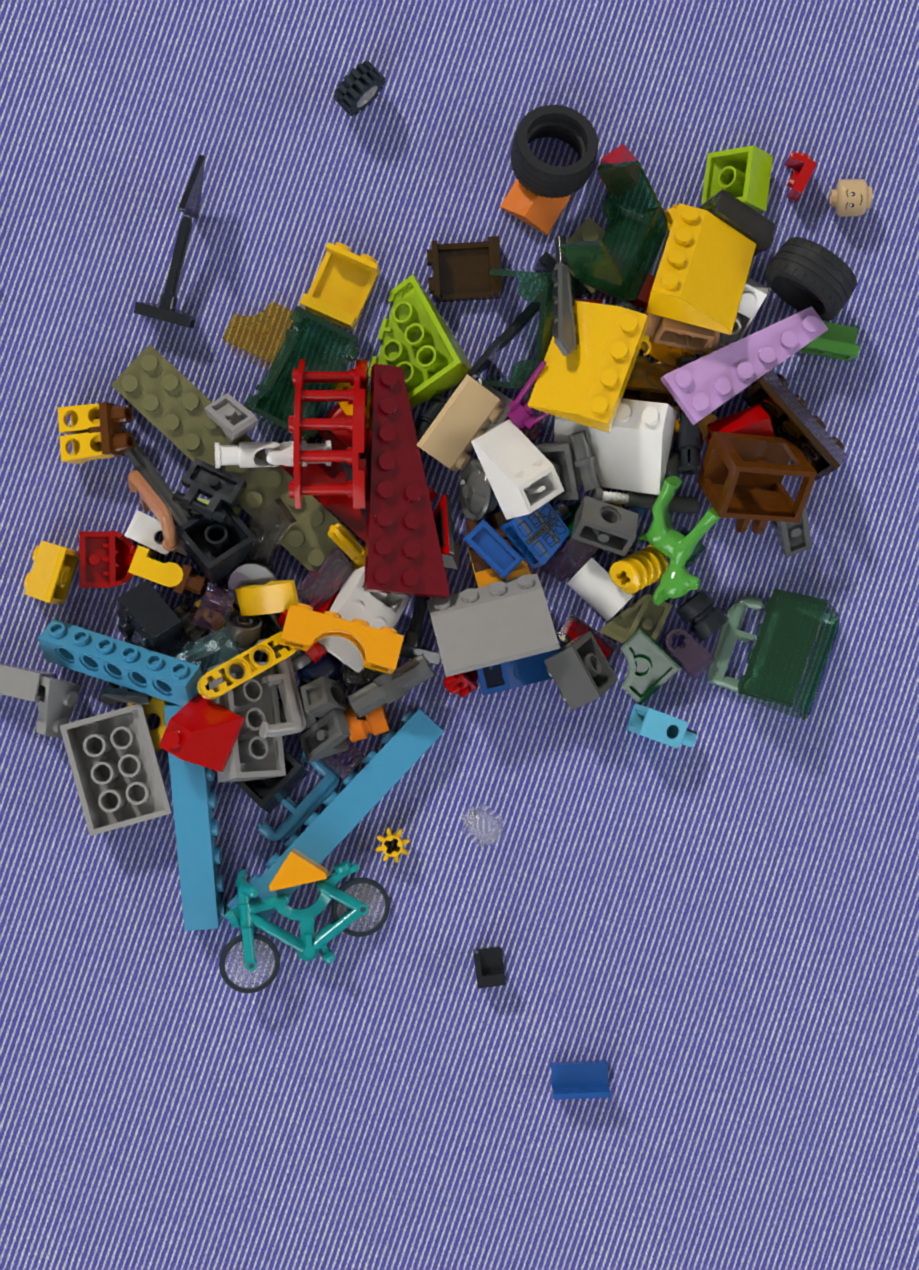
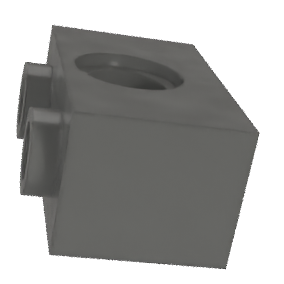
[571,496,639,556]

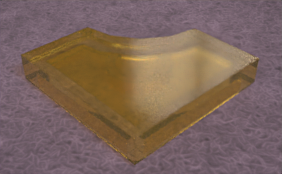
[222,301,298,365]

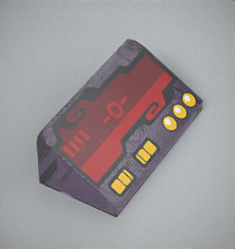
[556,613,618,660]

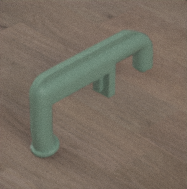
[707,596,765,696]

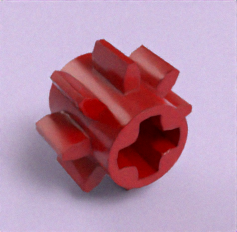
[444,670,478,698]

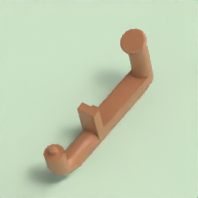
[127,470,180,551]

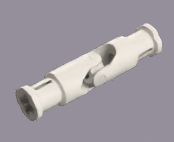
[214,440,332,469]

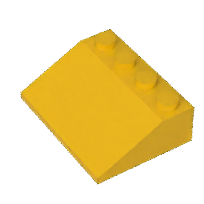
[646,203,756,335]
[527,300,648,433]

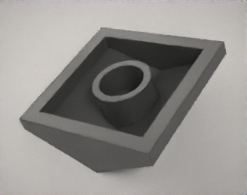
[534,441,581,501]

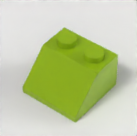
[701,145,773,215]

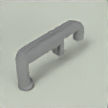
[256,639,306,739]

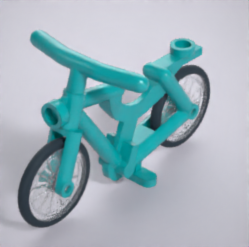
[219,861,390,993]

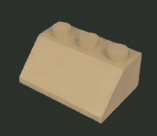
[417,374,505,473]

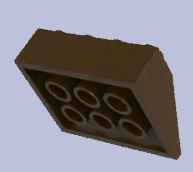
[742,370,847,481]

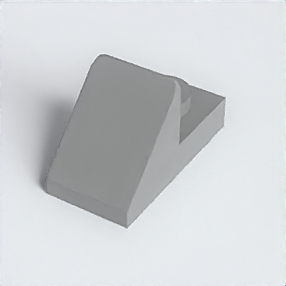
[204,393,258,445]

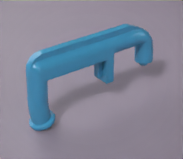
[257,750,340,841]

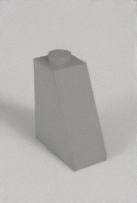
[0,663,55,702]

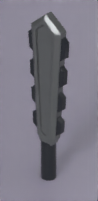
[552,236,578,356]

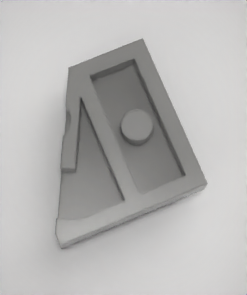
[36,676,81,738]

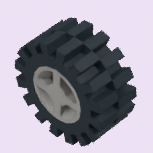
[333,61,386,116]

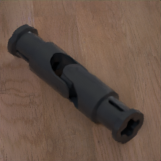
[676,357,703,475]

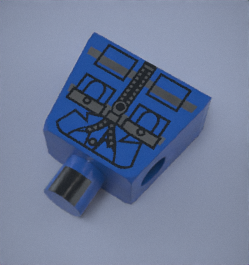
[500,502,571,570]

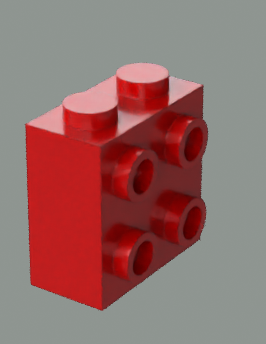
[706,404,775,445]

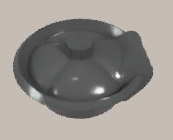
[459,458,498,522]

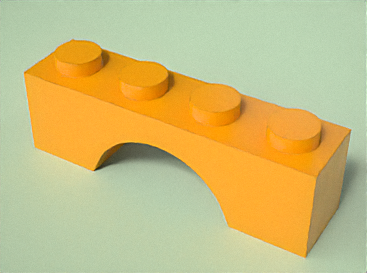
[279,603,404,675]

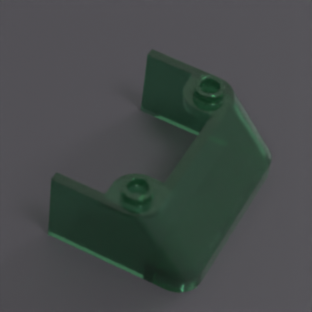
[559,160,668,301]
[482,267,575,389]

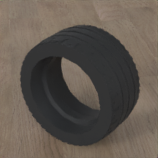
[511,104,598,198]
[764,237,857,321]

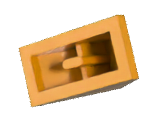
[269,848,329,891]

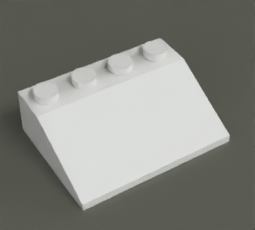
[554,399,677,495]

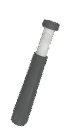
[591,487,699,514]

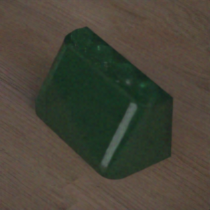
[738,589,840,720]

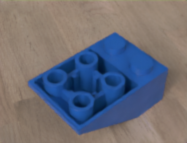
[477,650,556,695]

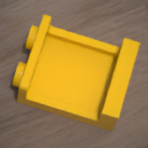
[300,242,380,332]

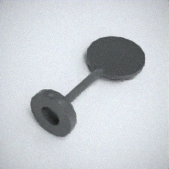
[228,563,312,672]

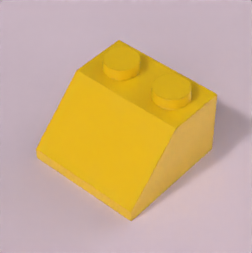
[24,540,79,605]

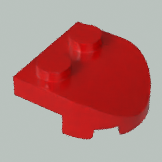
[79,531,136,588]

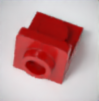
[785,151,817,202]

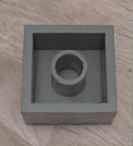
[544,631,618,710]

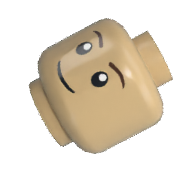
[829,179,873,217]

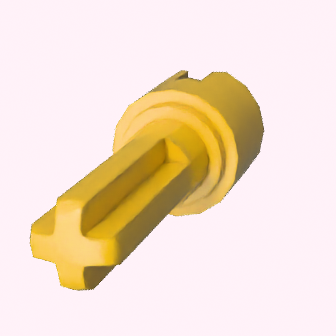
[328,523,365,570]

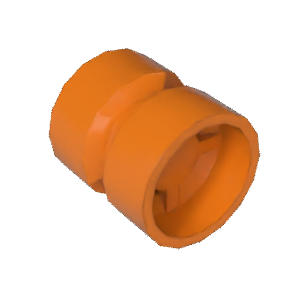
[344,705,390,743]

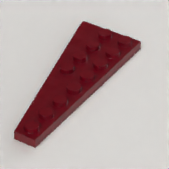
[364,364,449,598]

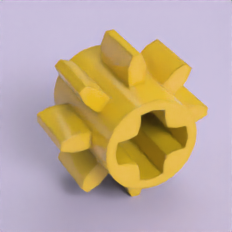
[375,827,410,863]

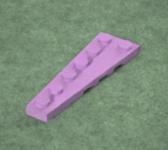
[660,306,828,425]

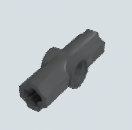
[348,653,435,718]

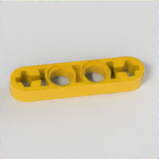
[197,631,298,700]

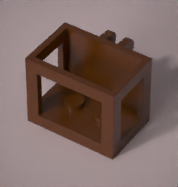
[697,431,817,534]

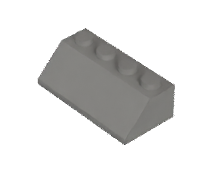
[207,662,286,783]

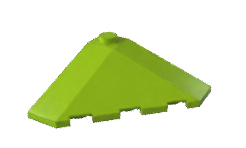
[367,274,472,409]

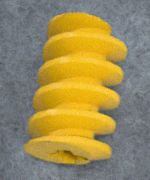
[609,545,669,594]

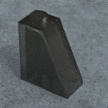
[698,189,775,257]

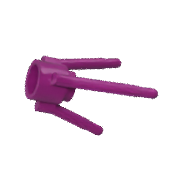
[507,361,551,430]

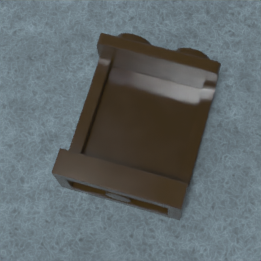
[427,236,502,303]

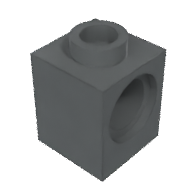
[300,676,348,719]

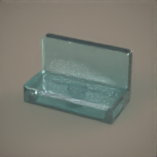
[173,627,242,675]

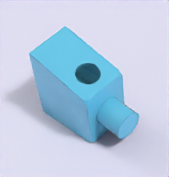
[625,703,697,749]

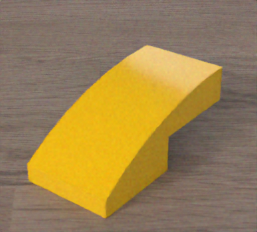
[235,580,299,616]

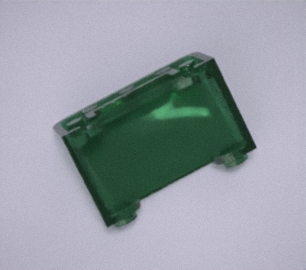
[243,306,361,441]

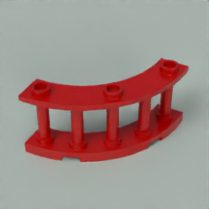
[288,359,368,509]

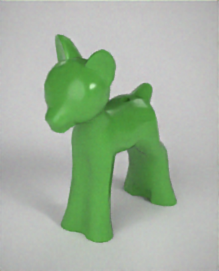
[639,476,721,606]

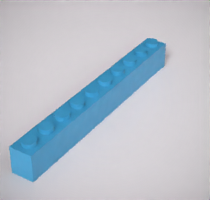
[224,708,444,933]

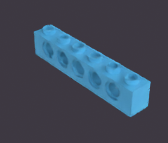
[38,619,202,707]

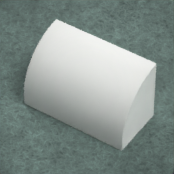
[567,557,633,622]

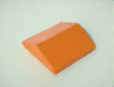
[500,179,572,236]

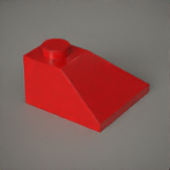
[159,694,245,772]

